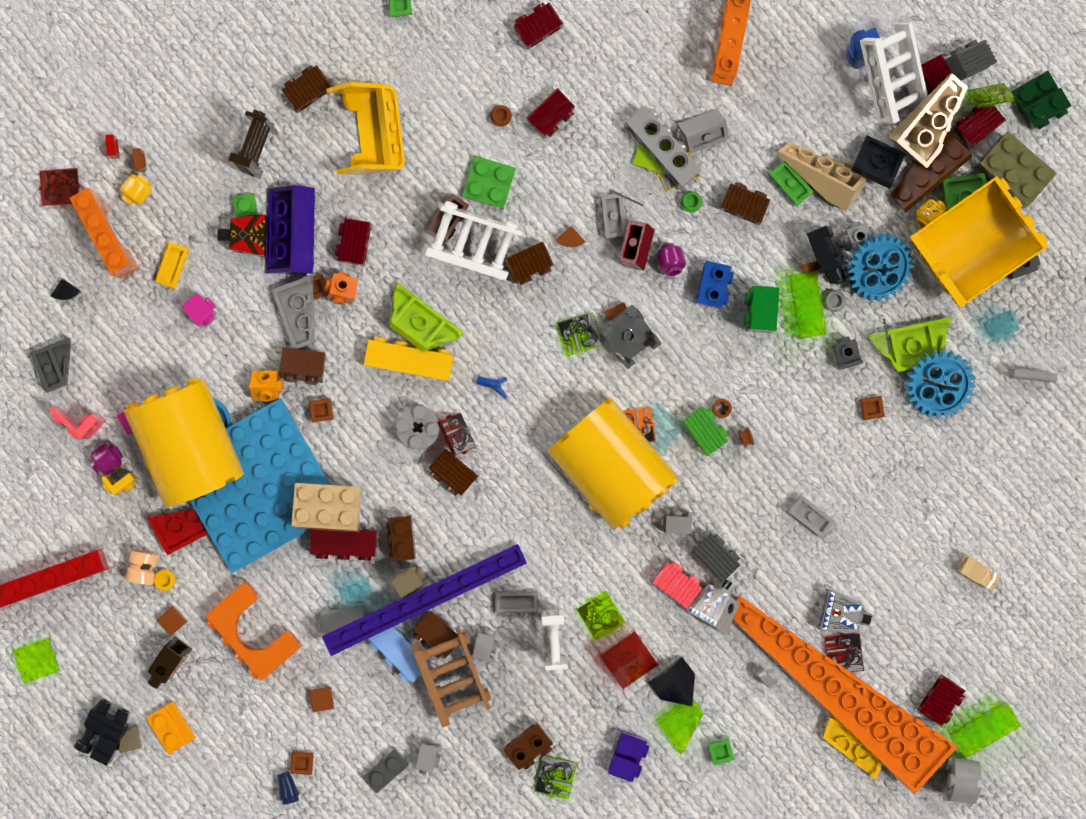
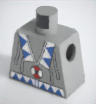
[686,580,739,635]
[818,589,872,633]

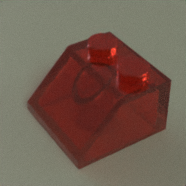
[599,629,658,689]

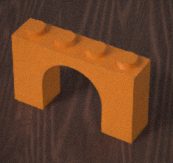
[70,188,140,279]
[205,581,303,681]

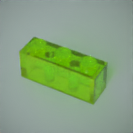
[786,271,827,340]
[948,701,1021,759]

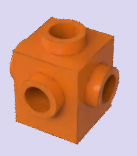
[324,272,359,305]

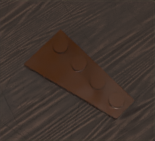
[891,131,972,212]

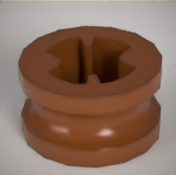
[712,399,732,418]
[738,427,755,448]

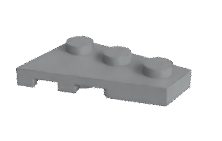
[272,275,315,349]

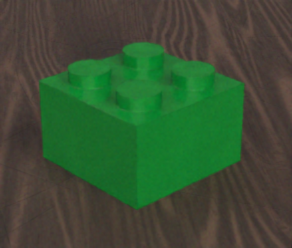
[743,286,780,333]

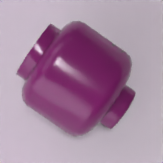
[656,243,686,276]
[90,443,123,475]

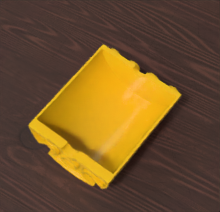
[910,176,1048,308]
[124,377,245,508]
[547,397,678,530]

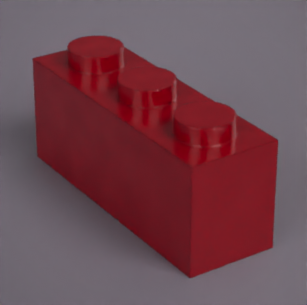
[310,529,378,561]

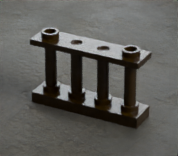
[228,109,278,179]

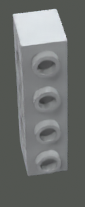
[624,106,702,190]

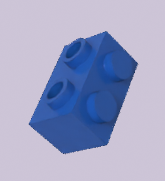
[846,28,880,69]
[696,261,734,310]

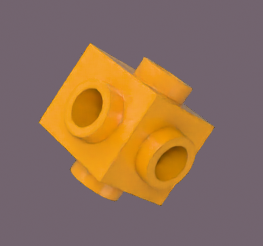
[249,370,284,402]

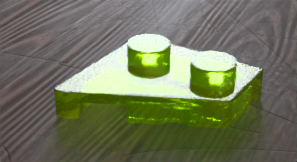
[656,699,704,754]

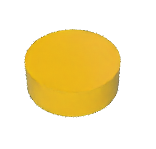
[153,569,176,591]

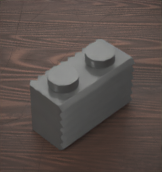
[945,40,997,81]
[691,533,740,583]

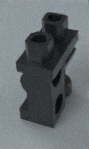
[807,225,849,285]
[73,698,130,766]

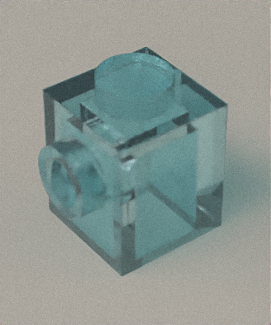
[983,310,1020,341]
[339,576,373,604]

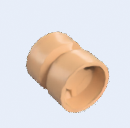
[125,550,159,585]

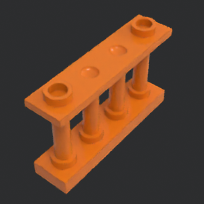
[711,0,751,86]

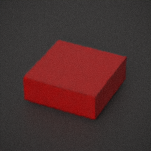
[105,134,120,159]

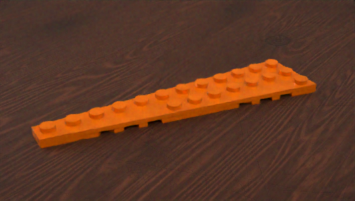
[733,596,958,794]

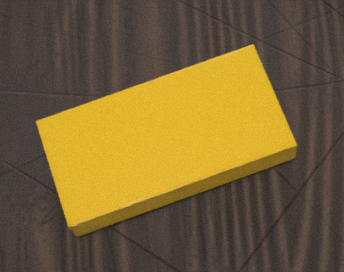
[154,242,190,289]

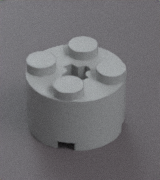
[396,406,441,449]
[941,757,981,804]

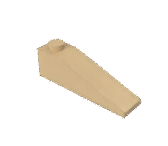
[888,73,968,168]
[778,142,868,211]

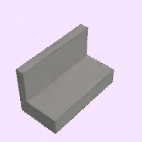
[677,109,729,154]

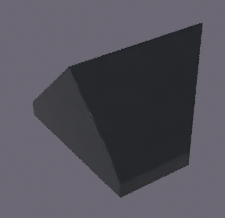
[648,657,695,706]

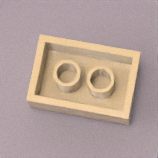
[292,483,362,532]

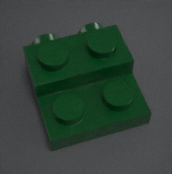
[1010,71,1072,129]

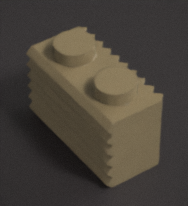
[390,565,427,598]

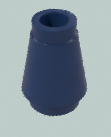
[277,772,300,805]

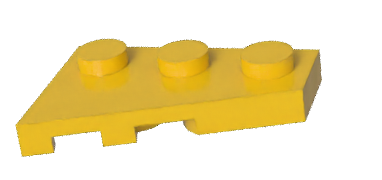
[822,717,882,780]

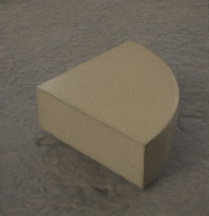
[119,727,142,753]

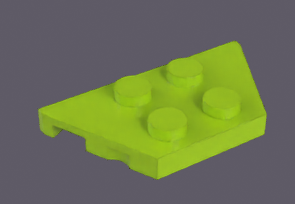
[389,283,464,352]
[869,317,951,372]

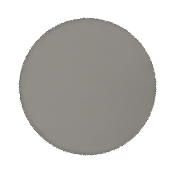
[824,290,846,312]
[756,667,776,688]

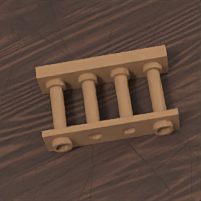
[410,626,492,728]

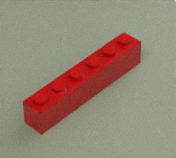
[0,549,109,608]

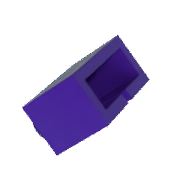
[608,730,650,783]

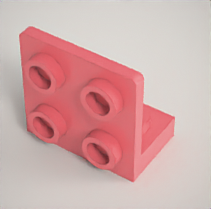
[49,407,107,440]

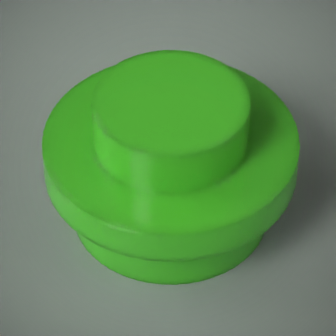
[681,191,702,213]

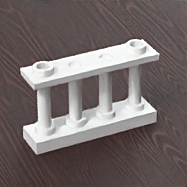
[860,23,928,124]
[422,201,523,281]
[541,609,568,674]

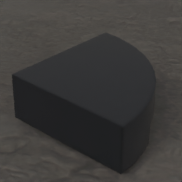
[51,278,81,300]

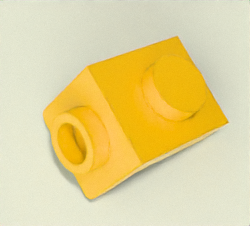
[101,473,138,495]

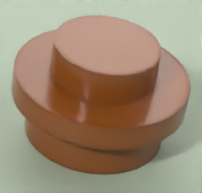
[490,105,512,127]

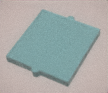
[650,403,685,454]

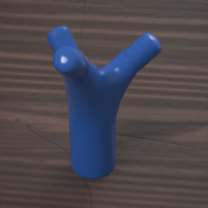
[476,376,507,399]

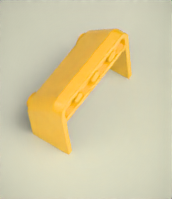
[326,82,405,175]

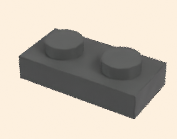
[362,748,409,794]

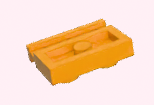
[146,701,196,755]

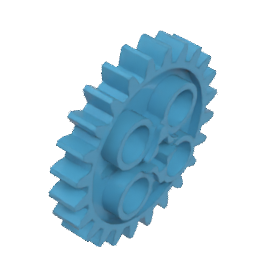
[845,232,914,302]
[905,349,976,419]

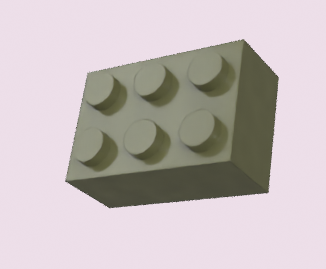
[975,131,1057,209]

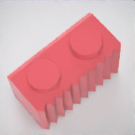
[652,561,702,609]

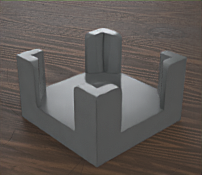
[598,305,662,369]

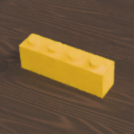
[364,337,454,381]

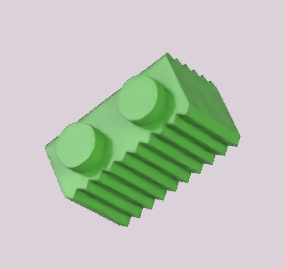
[681,406,728,456]

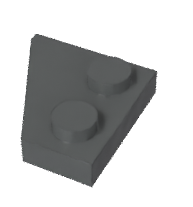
[30,337,71,393]

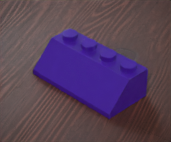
[266,185,315,275]

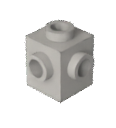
[842,221,875,252]

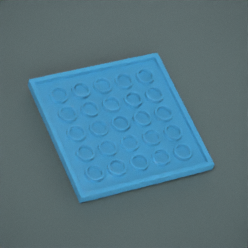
[190,398,331,573]

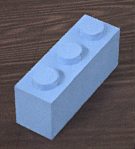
[368,626,432,683]

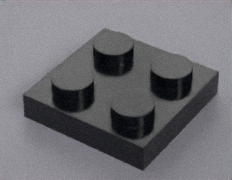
[851,135,906,189]

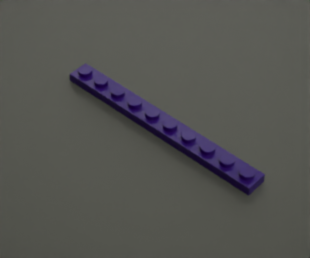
[322,544,527,656]

